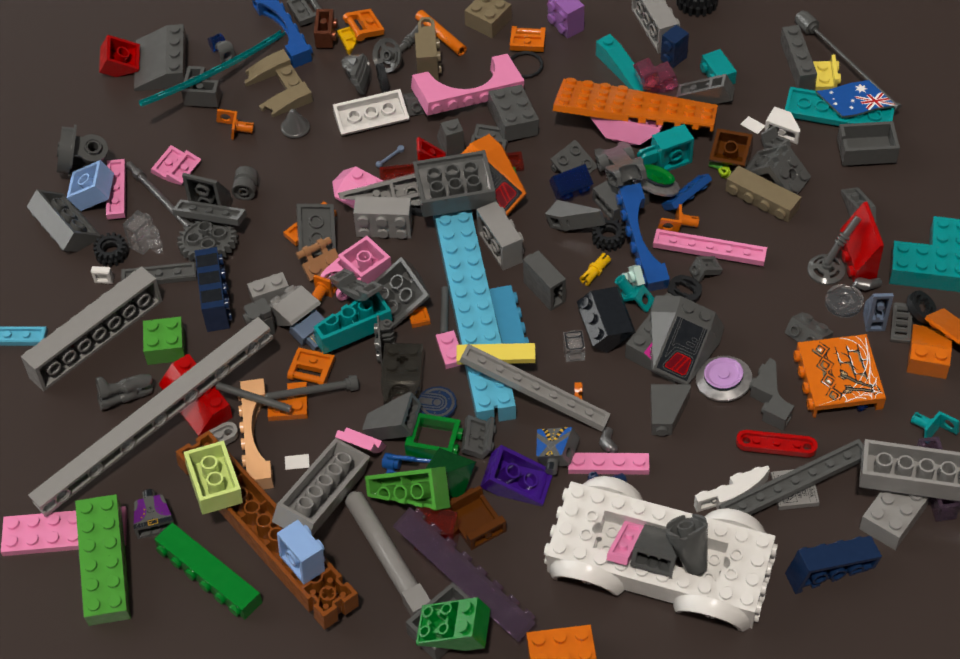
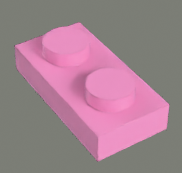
[435,330,461,369]

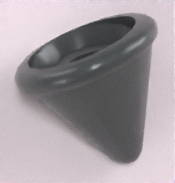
[281,109,310,138]

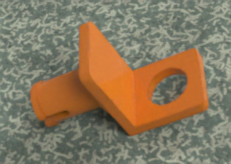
[216,109,254,140]
[657,204,699,232]
[312,275,338,301]

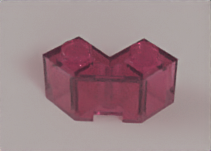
[633,57,678,93]

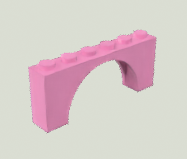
[411,54,525,116]

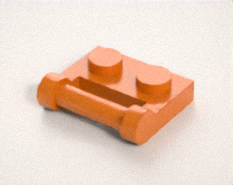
[343,9,385,41]
[510,26,546,52]
[287,347,335,385]

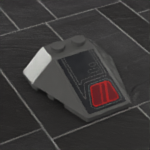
[650,295,724,384]

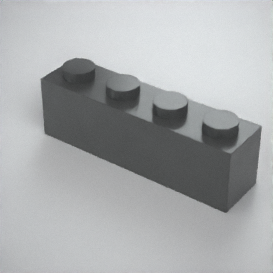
[780,25,817,89]

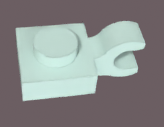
[622,265,645,286]

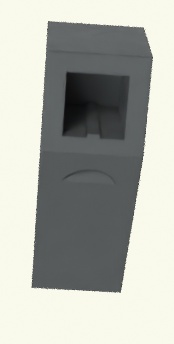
[545,200,606,231]

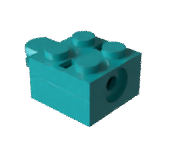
[637,124,694,171]

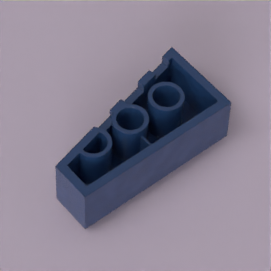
[785,536,882,594]

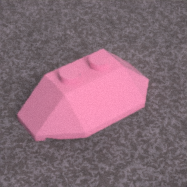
[591,117,664,145]
[332,166,383,209]

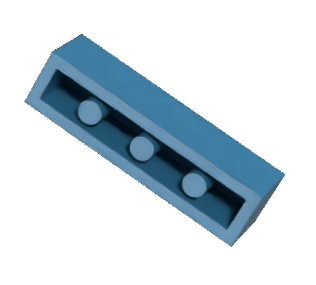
[489,285,529,344]

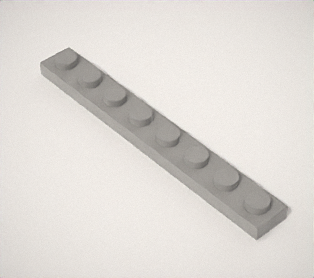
[459,344,611,431]

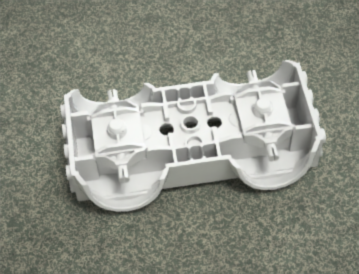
[544,476,778,632]

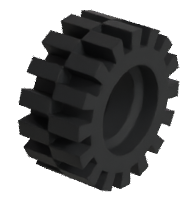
[592,217,626,252]
[93,232,129,267]

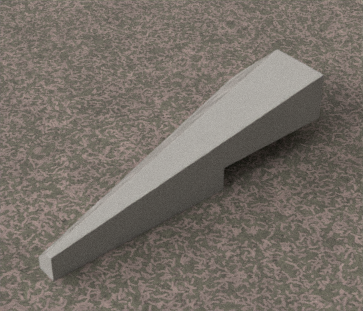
[338,173,420,205]

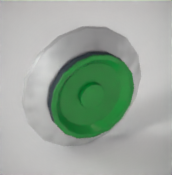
[632,164,680,197]

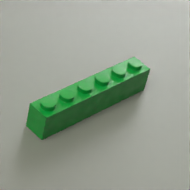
[154,523,263,620]

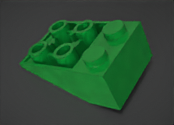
[416,597,491,651]

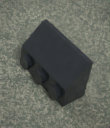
[577,286,636,353]

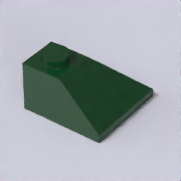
[426,448,477,497]

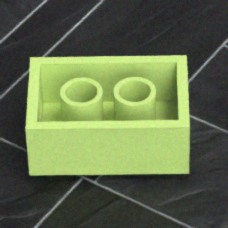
[184,440,243,515]

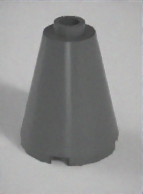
[665,514,708,576]

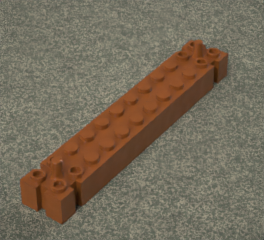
[175,431,359,630]

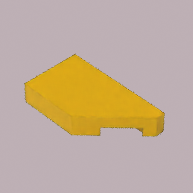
[337,26,358,55]

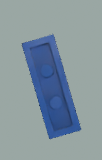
[661,174,712,211]

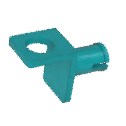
[615,275,654,312]
[911,411,959,442]

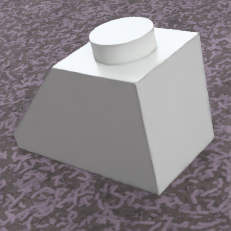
[765,106,800,144]

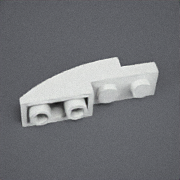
[694,466,770,512]

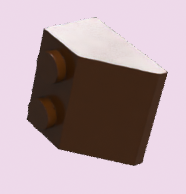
[709,128,753,167]

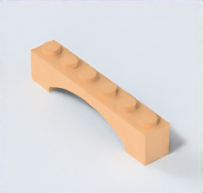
[238,378,274,489]

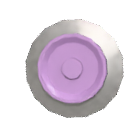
[696,356,752,401]

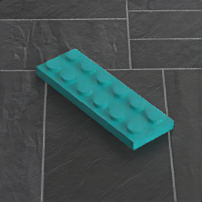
[785,87,895,126]

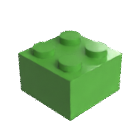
[143,316,186,365]

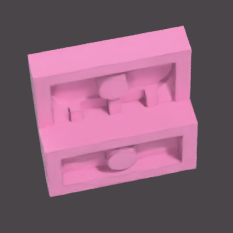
[151,145,201,185]
[335,427,386,453]

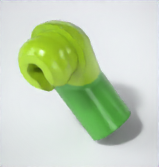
[709,161,731,178]

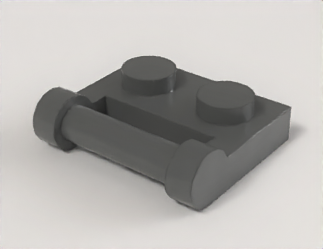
[286,0,322,26]

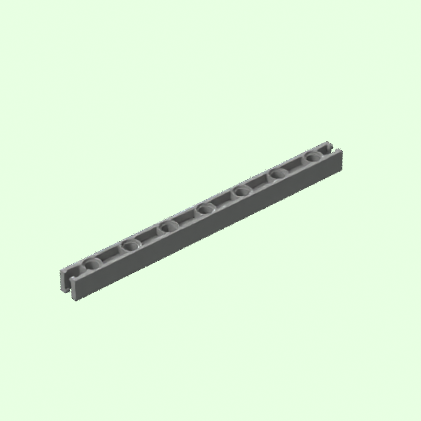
[28,317,274,517]

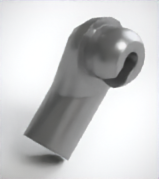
[852,277,882,291]

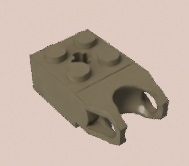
[415,17,442,81]

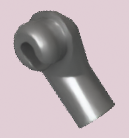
[599,427,618,453]

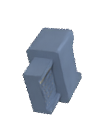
[289,309,325,351]

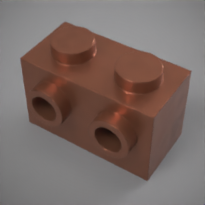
[314,9,338,48]

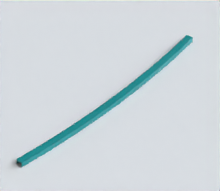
[139,30,285,107]

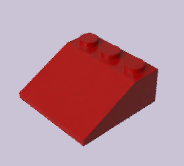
[837,202,884,282]

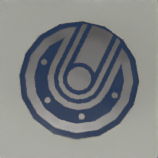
[418,386,457,418]

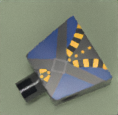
[536,427,580,475]

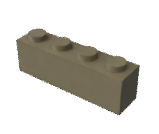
[725,165,801,222]

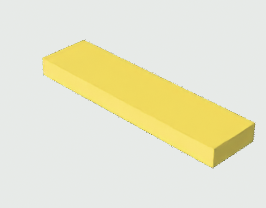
[456,343,535,365]

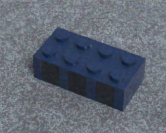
[195,247,232,332]

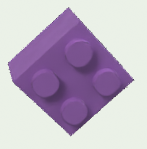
[547,0,584,39]

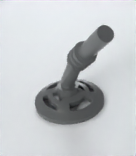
[373,23,424,73]
[807,215,862,285]

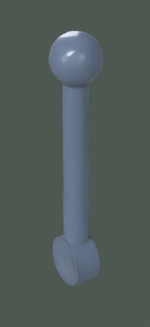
[376,145,404,168]

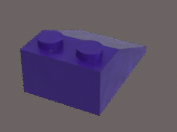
[480,445,552,506]

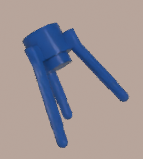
[382,453,431,473]

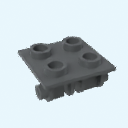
[550,140,597,186]
[374,315,395,369]

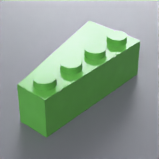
[365,466,450,510]

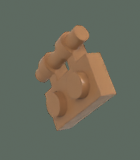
[296,237,338,282]

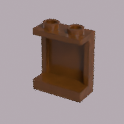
[446,486,507,551]

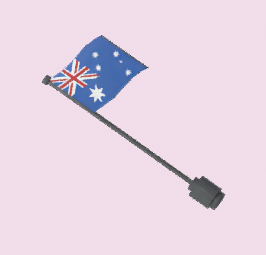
[795,10,902,118]

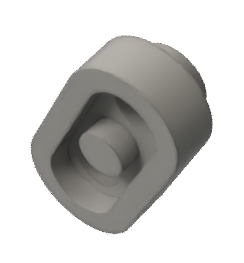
[205,422,239,445]

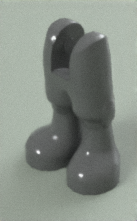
[95,374,153,410]

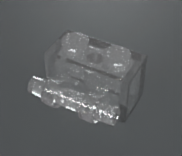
[123,210,163,255]

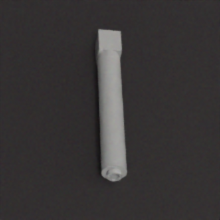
[345,491,431,617]

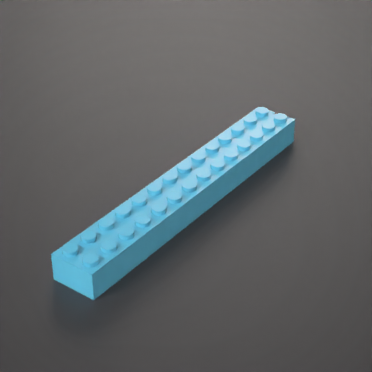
[433,210,516,422]

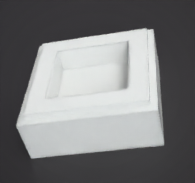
[91,266,114,284]

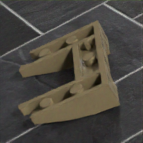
[245,49,313,117]

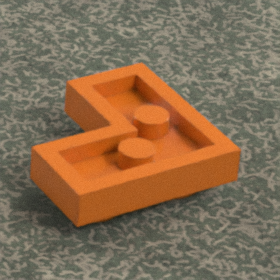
[268,382,308,421]

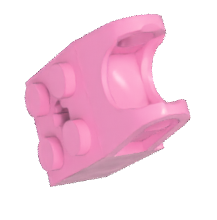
[320,236,391,301]

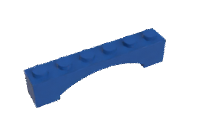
[252,0,313,68]
[616,183,670,292]

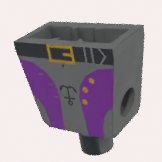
[133,489,174,539]

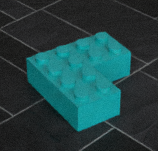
[889,216,960,292]

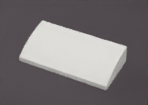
[333,89,409,136]

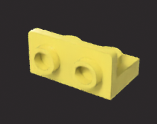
[813,55,841,91]

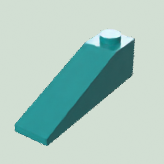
[596,34,651,92]

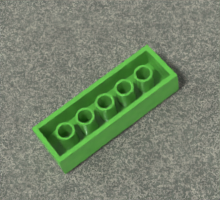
[75,494,131,626]

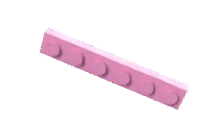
[653,229,767,266]

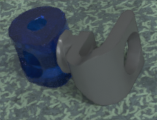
[207,33,235,63]

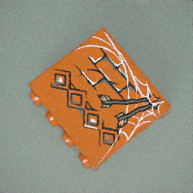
[793,334,886,418]

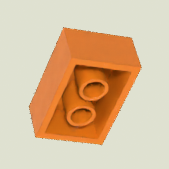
[526,624,597,659]

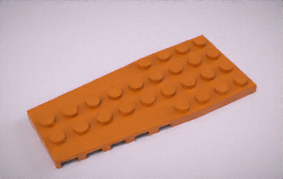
[553,78,718,131]

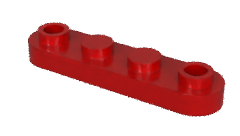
[736,430,818,457]

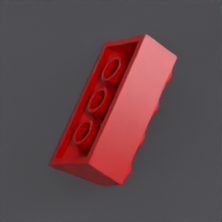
[159,354,233,437]

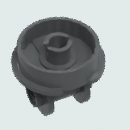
[56,124,108,178]

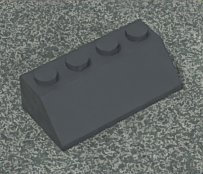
[27,189,101,252]

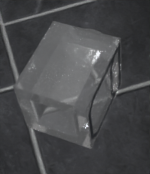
[563,330,585,362]

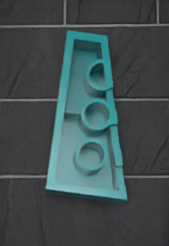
[314,292,392,354]

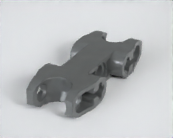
[594,141,647,188]

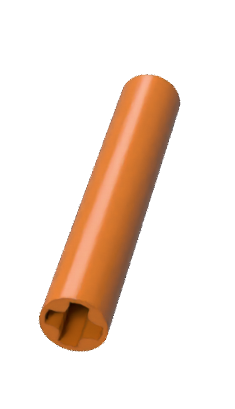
[415,10,467,56]

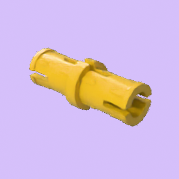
[579,253,611,286]

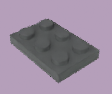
[296,203,336,257]

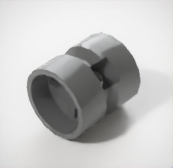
[231,166,259,200]

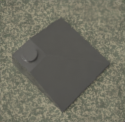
[374,257,430,329]

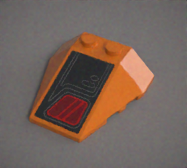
[461,134,527,216]

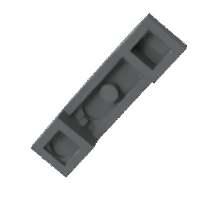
[329,268,384,301]

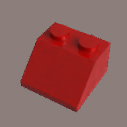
[99,35,140,77]

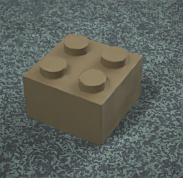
[464,0,512,38]

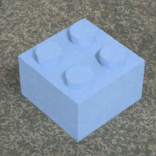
[67,160,114,211]
[277,520,325,584]

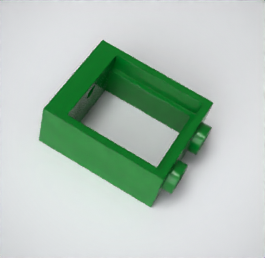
[405,413,464,459]

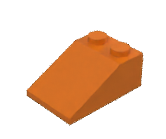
[907,324,952,379]

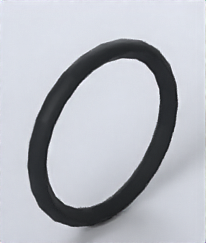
[510,51,544,78]

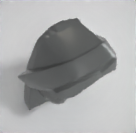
[341,54,370,95]

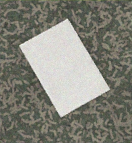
[740,116,765,134]
[285,454,309,470]

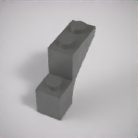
[749,358,794,431]

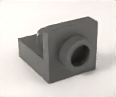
[402,92,425,116]
[689,256,723,282]

